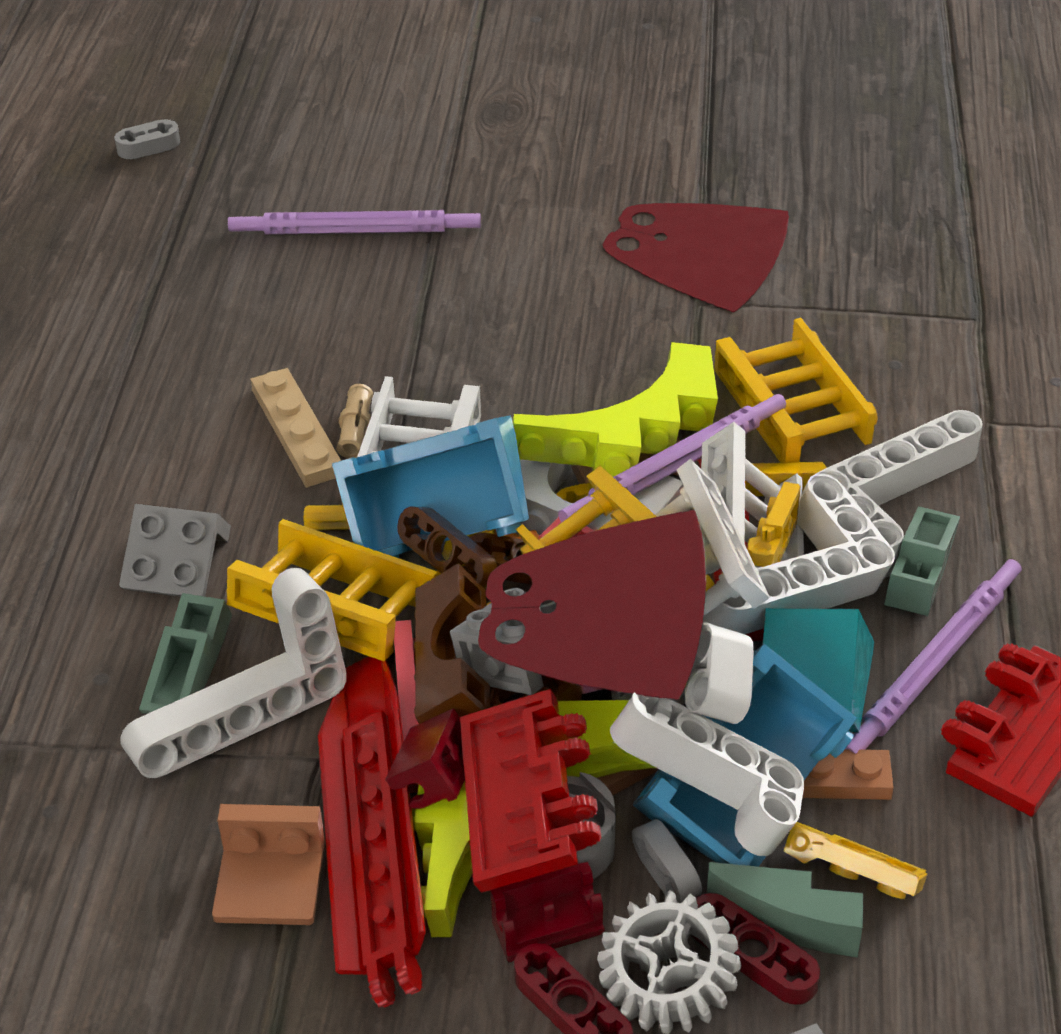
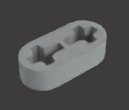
[114,119,180,159]
[632,819,702,903]

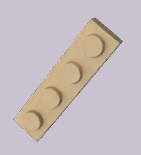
[250,368,341,488]

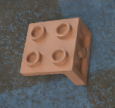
[212,804,325,925]

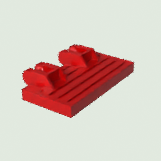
[940,643,1061,817]
[460,689,602,893]

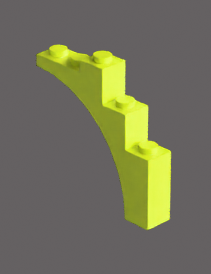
[513,342,718,477]
[412,700,656,937]

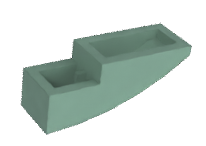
[884,506,960,616]
[139,593,232,714]
[707,862,863,957]

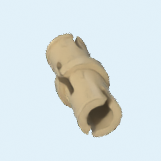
[337,384,373,458]

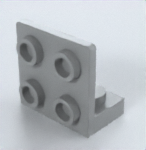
[119,504,231,597]
[450,588,556,695]

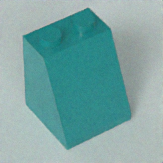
[763,608,874,732]

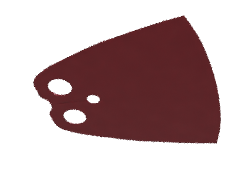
[603,203,789,312]
[478,510,706,700]

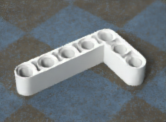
[816,410,982,578]
[703,474,895,634]
[120,568,346,778]

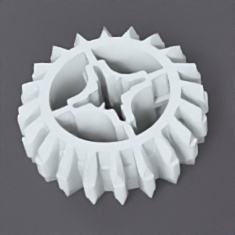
[597,890,741,1034]

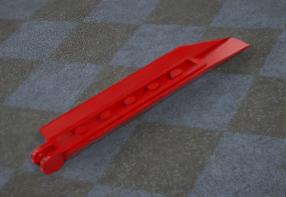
[318,656,426,1008]

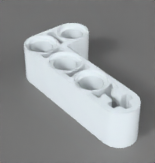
[611,622,754,724]
[610,692,804,856]

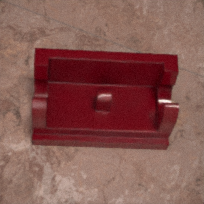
[385,708,465,809]
[491,861,605,963]

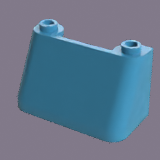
[332,415,529,559]
[633,644,857,867]

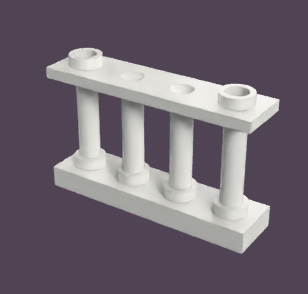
[357,376,481,457]
[701,422,804,574]
[655,459,770,616]

